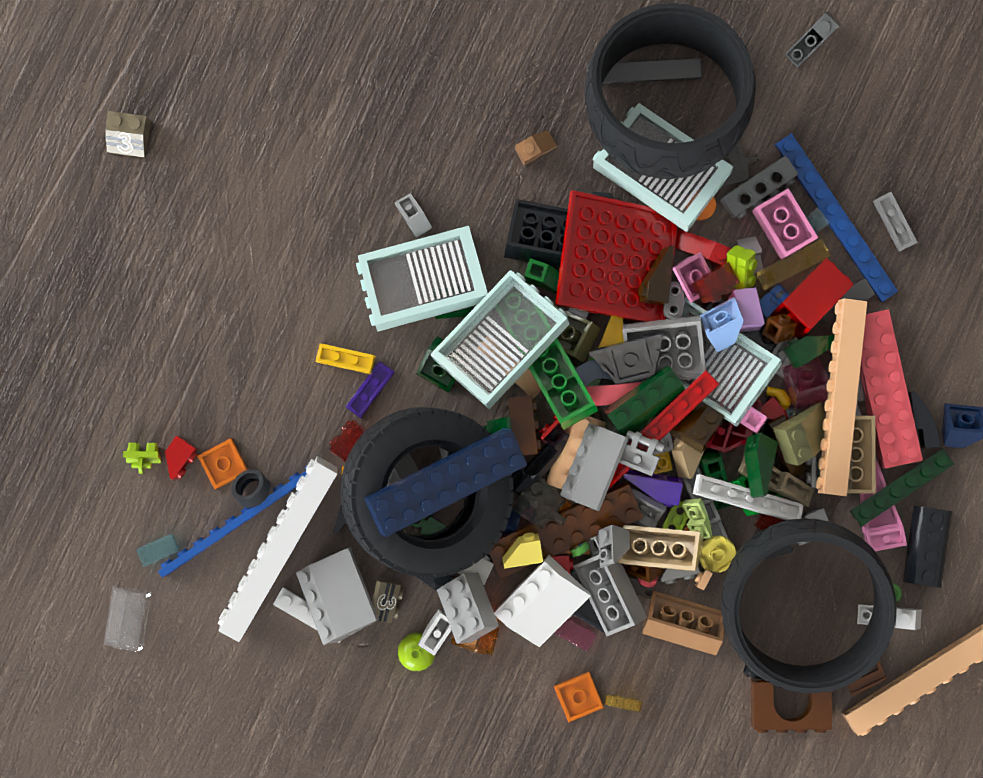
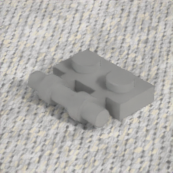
[619,430,665,476]

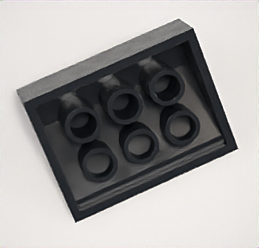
[504,199,568,268]

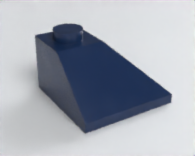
[942,403,983,448]

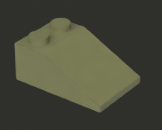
[541,305,600,363]
[773,403,826,466]

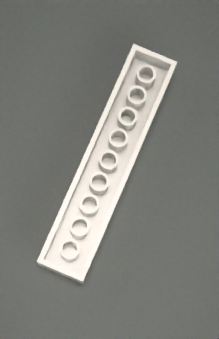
[218,456,337,642]

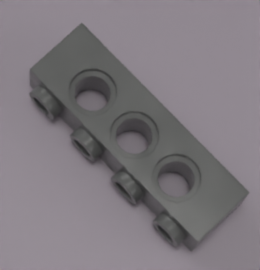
[720,155,798,219]

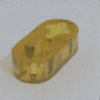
[605,694,642,712]

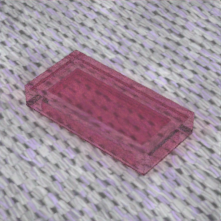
[554,619,596,652]

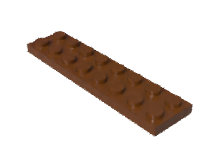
[489,482,643,579]

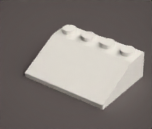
[494,555,591,647]

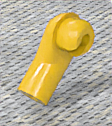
[766,386,791,410]

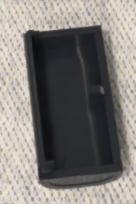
[903,505,952,588]

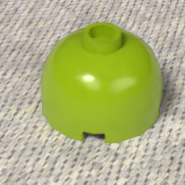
[398,632,436,671]

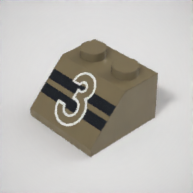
[105,111,151,158]
[372,579,404,623]

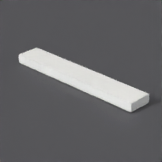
[693,474,804,521]

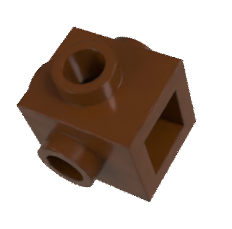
[762,314,797,344]

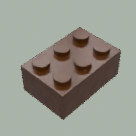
[508,396,541,455]

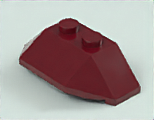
[707,374,762,453]

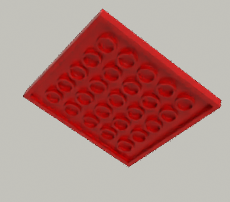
[555,190,677,322]

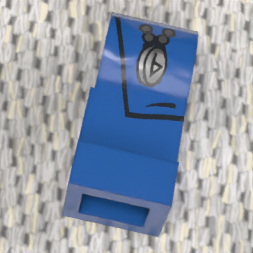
[759,283,789,319]

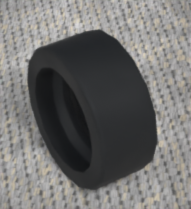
[231,469,270,508]

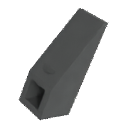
[784,11,842,68]

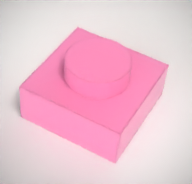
[740,407,768,434]

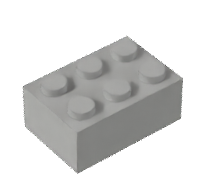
[437,573,499,644]

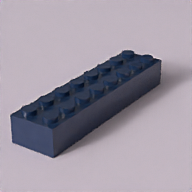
[364,428,527,537]

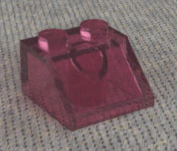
[782,357,830,410]

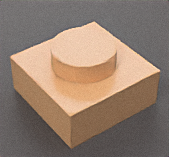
[694,569,713,590]

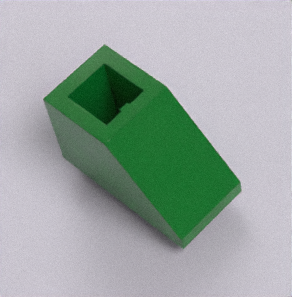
[524,258,559,293]

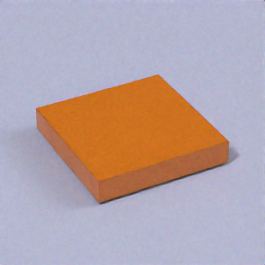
[197,438,248,490]
[554,671,604,723]

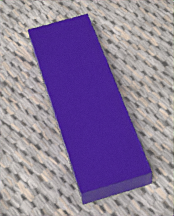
[346,361,395,418]

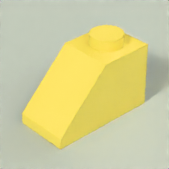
[502,533,543,569]

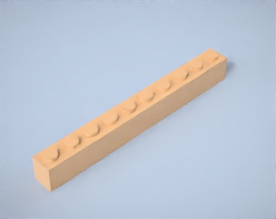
[816,299,867,496]
[842,624,983,736]

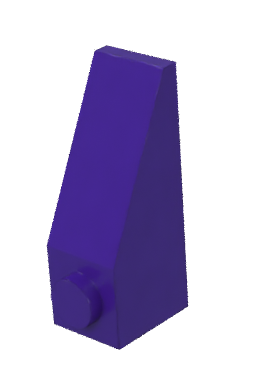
[624,470,683,507]

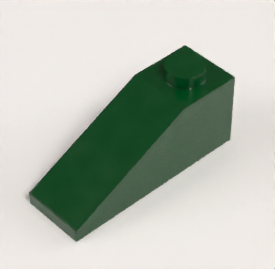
[783,335,835,369]
[484,416,511,434]
[744,433,778,498]
[700,448,731,510]

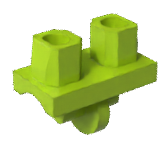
[123,443,162,474]

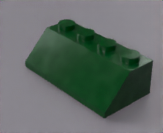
[603,365,685,440]

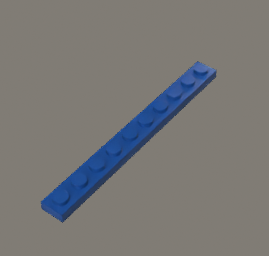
[775,133,898,303]
[158,466,307,577]

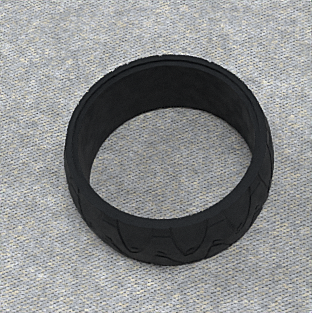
[584,3,756,179]
[721,518,897,693]

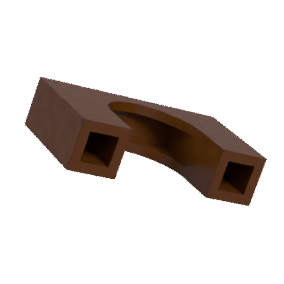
[751,680,832,733]

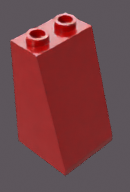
[770,258,854,339]

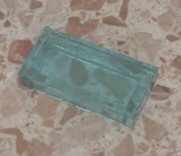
[136,533,180,567]

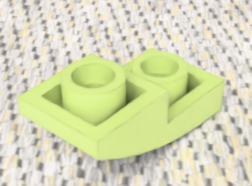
[682,498,712,539]

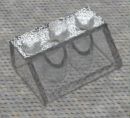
[104,586,151,652]

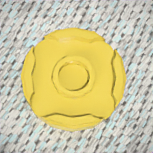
[699,535,737,573]

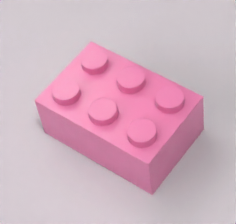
[752,188,818,260]

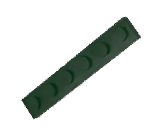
[850,449,954,527]

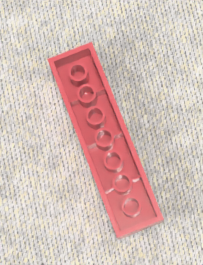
[860,309,923,468]

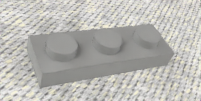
[873,192,918,252]

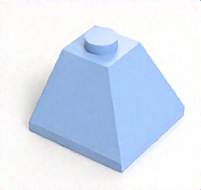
[700,297,744,353]

